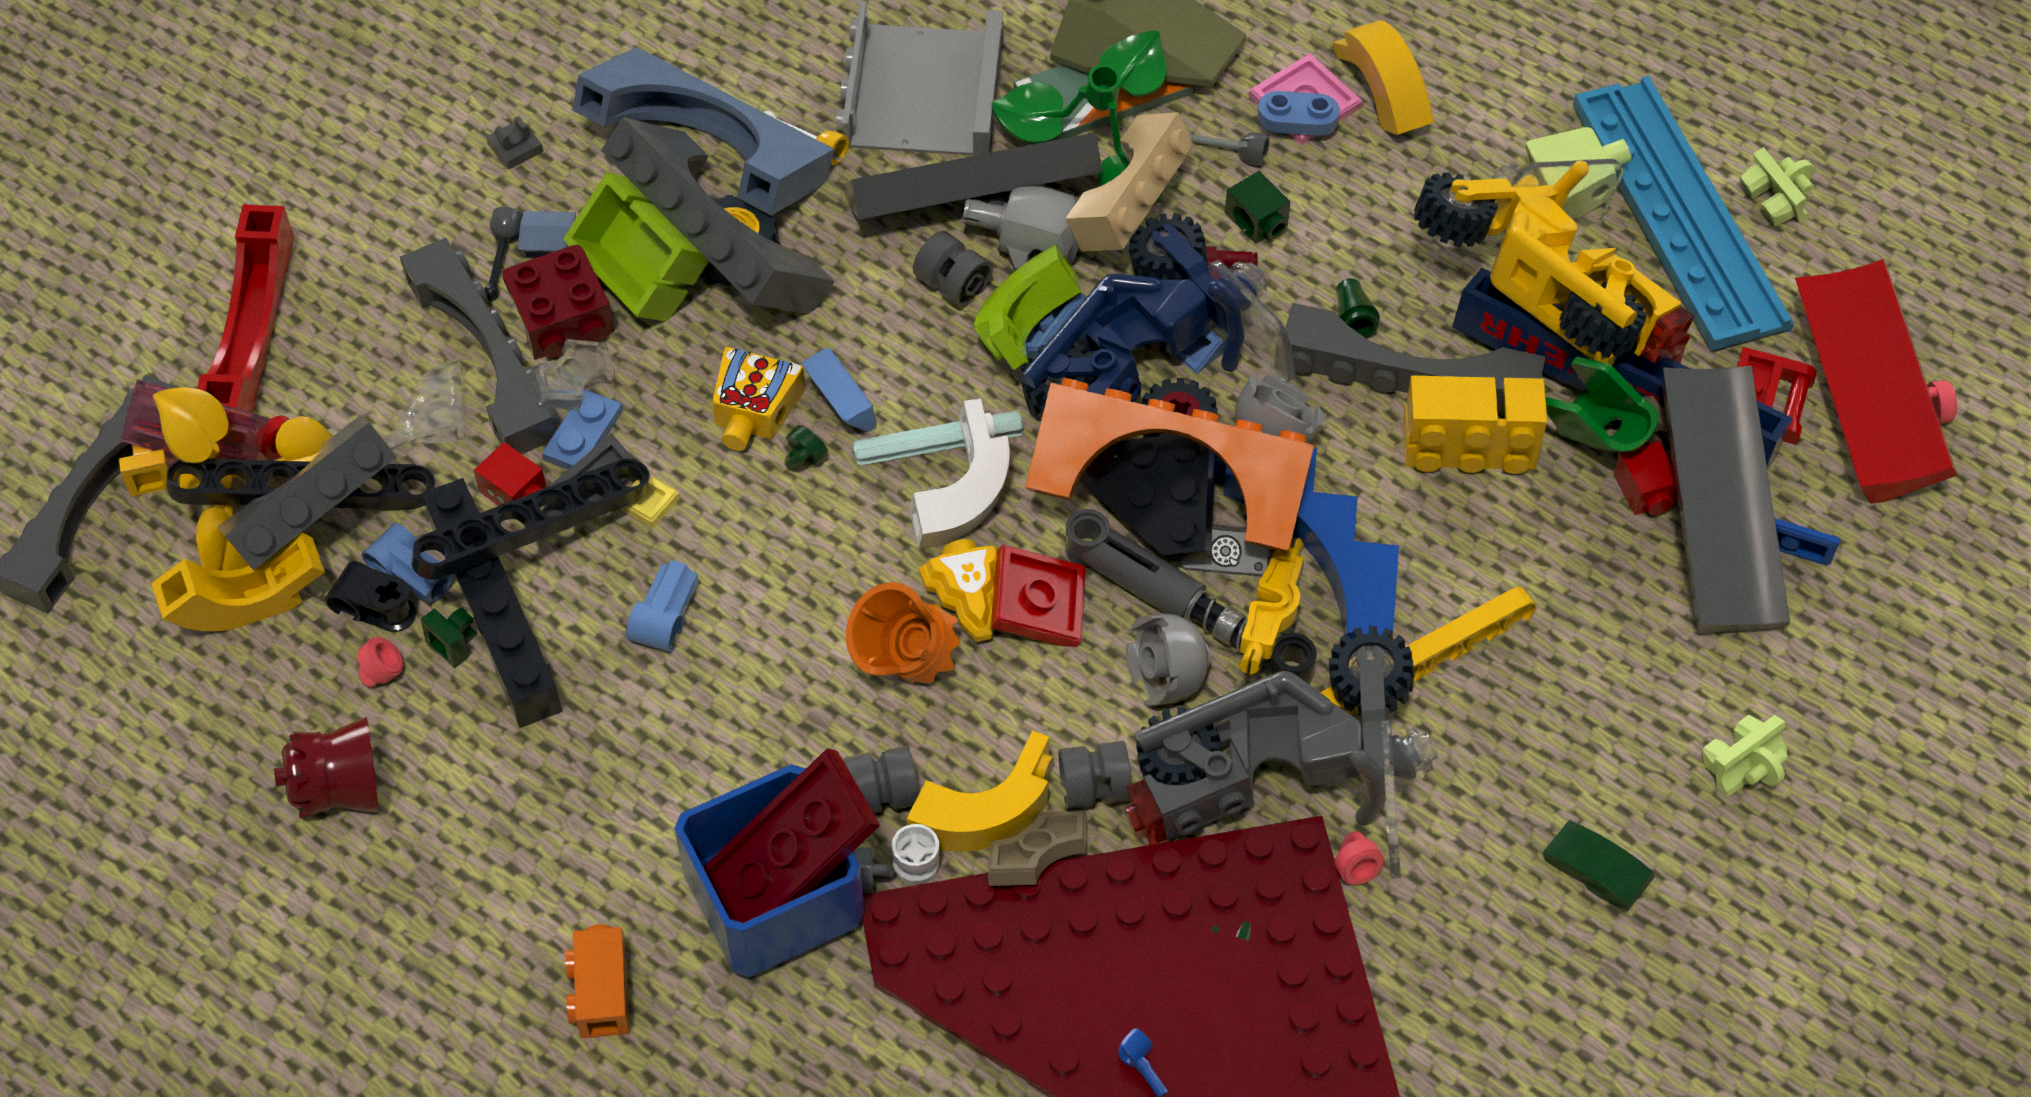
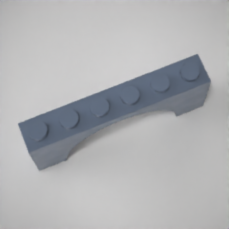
[572,47,834,215]

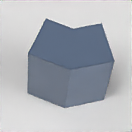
[518,211,576,258]

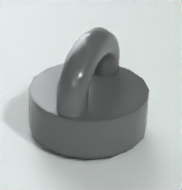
[853,848,895,894]

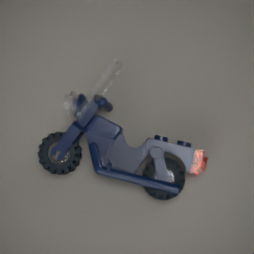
[1020,213,1295,421]

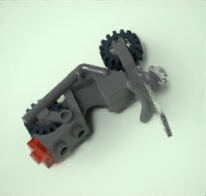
[1124,626,1438,879]

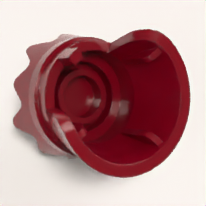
[274,717,379,819]

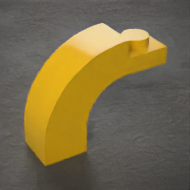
[1332,20,1434,135]
[151,532,325,631]
[907,730,1054,852]

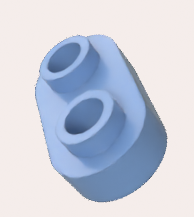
[1257,91,1340,136]

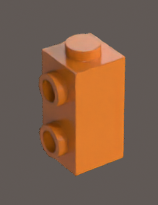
[565,924,630,1039]

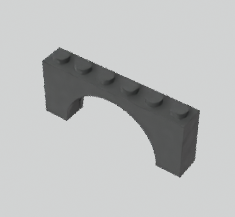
[601,117,835,314]

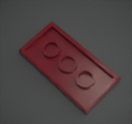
[703,748,881,923]

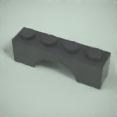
[218,415,397,570]

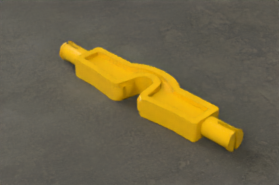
[1239,536,1304,675]

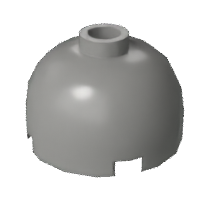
[1235,373,1325,444]
[1126,614,1211,706]

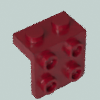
[502,245,615,360]

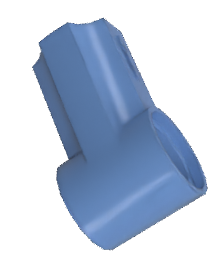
[362,523,455,604]
[626,560,699,652]

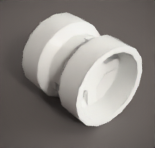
[892,824,940,885]

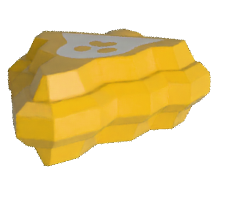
[918,539,998,642]

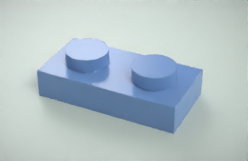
[542,389,623,470]

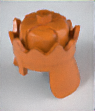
[846,582,960,685]

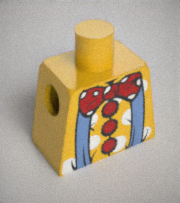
[713,346,805,451]

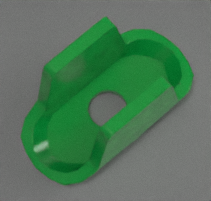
[1545,356,1659,452]

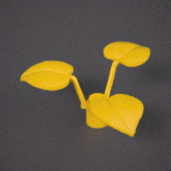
[153,387,333,571]

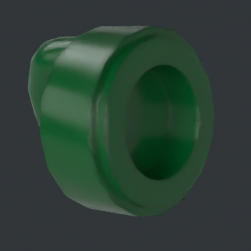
[784,425,828,468]

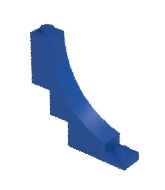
[1214,448,1399,640]

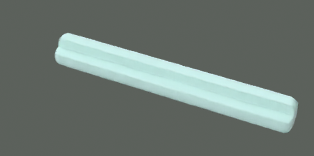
[853,411,1023,466]

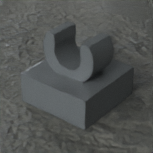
[486,116,543,170]

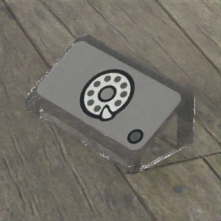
[1179,524,1271,582]

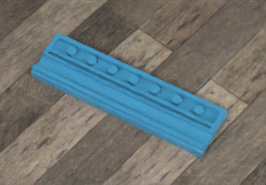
[1573,76,1794,351]

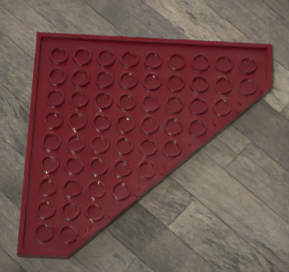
[862,816,1400,1097]

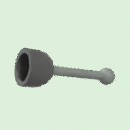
[1190,133,1270,167]

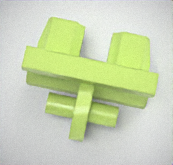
[1739,147,1815,226]
[1702,715,1788,798]

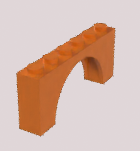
[1025,378,1314,553]

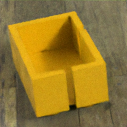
[1402,376,1547,474]

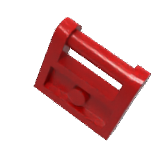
[1737,347,1817,445]

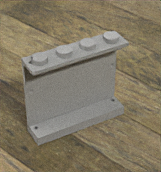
[836,2,1003,156]

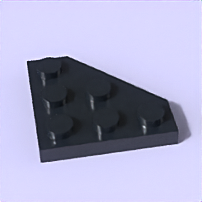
[1085,434,1215,562]

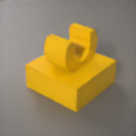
[119,441,170,497]

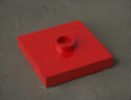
[991,544,1086,647]

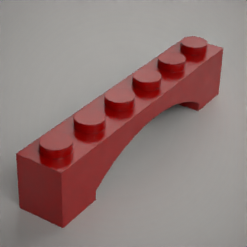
[197,204,294,441]

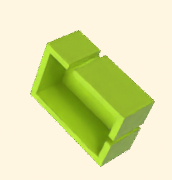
[563,172,709,321]

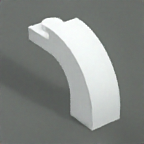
[909,398,1010,549]

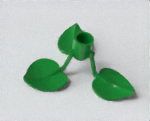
[992,30,1167,205]

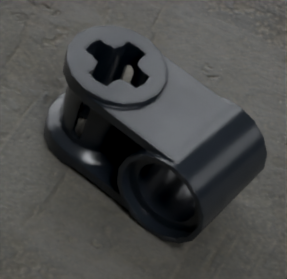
[325,561,417,632]

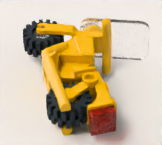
[1413,159,1695,366]

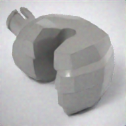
[962,186,1079,271]

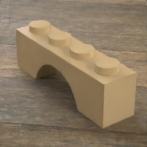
[1065,112,1194,251]

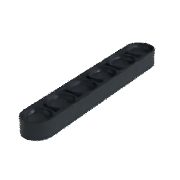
[411,458,650,580]
[166,459,436,509]

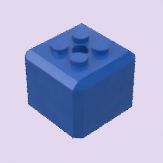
[674,764,864,977]

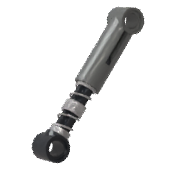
[1065,509,1317,685]

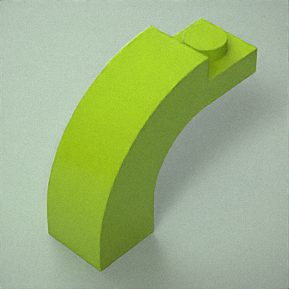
[974,244,1081,370]

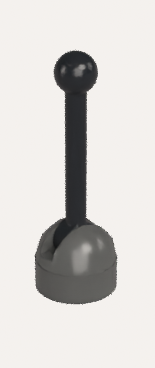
[484,207,523,301]

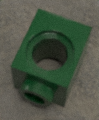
[1225,171,1291,244]

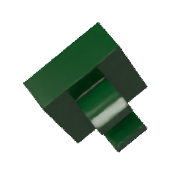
[420,608,477,669]

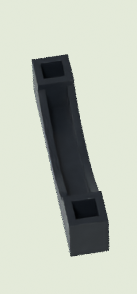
[421,478,563,729]

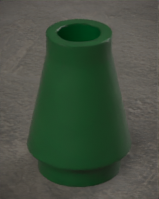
[1336,278,1380,338]

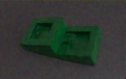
[1543,820,1654,910]

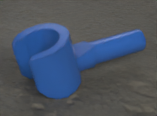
[1118,1028,1168,1097]

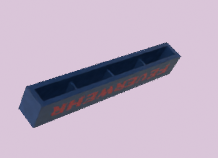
[1452,268,1793,470]

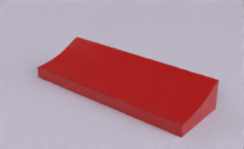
[1795,259,1958,504]

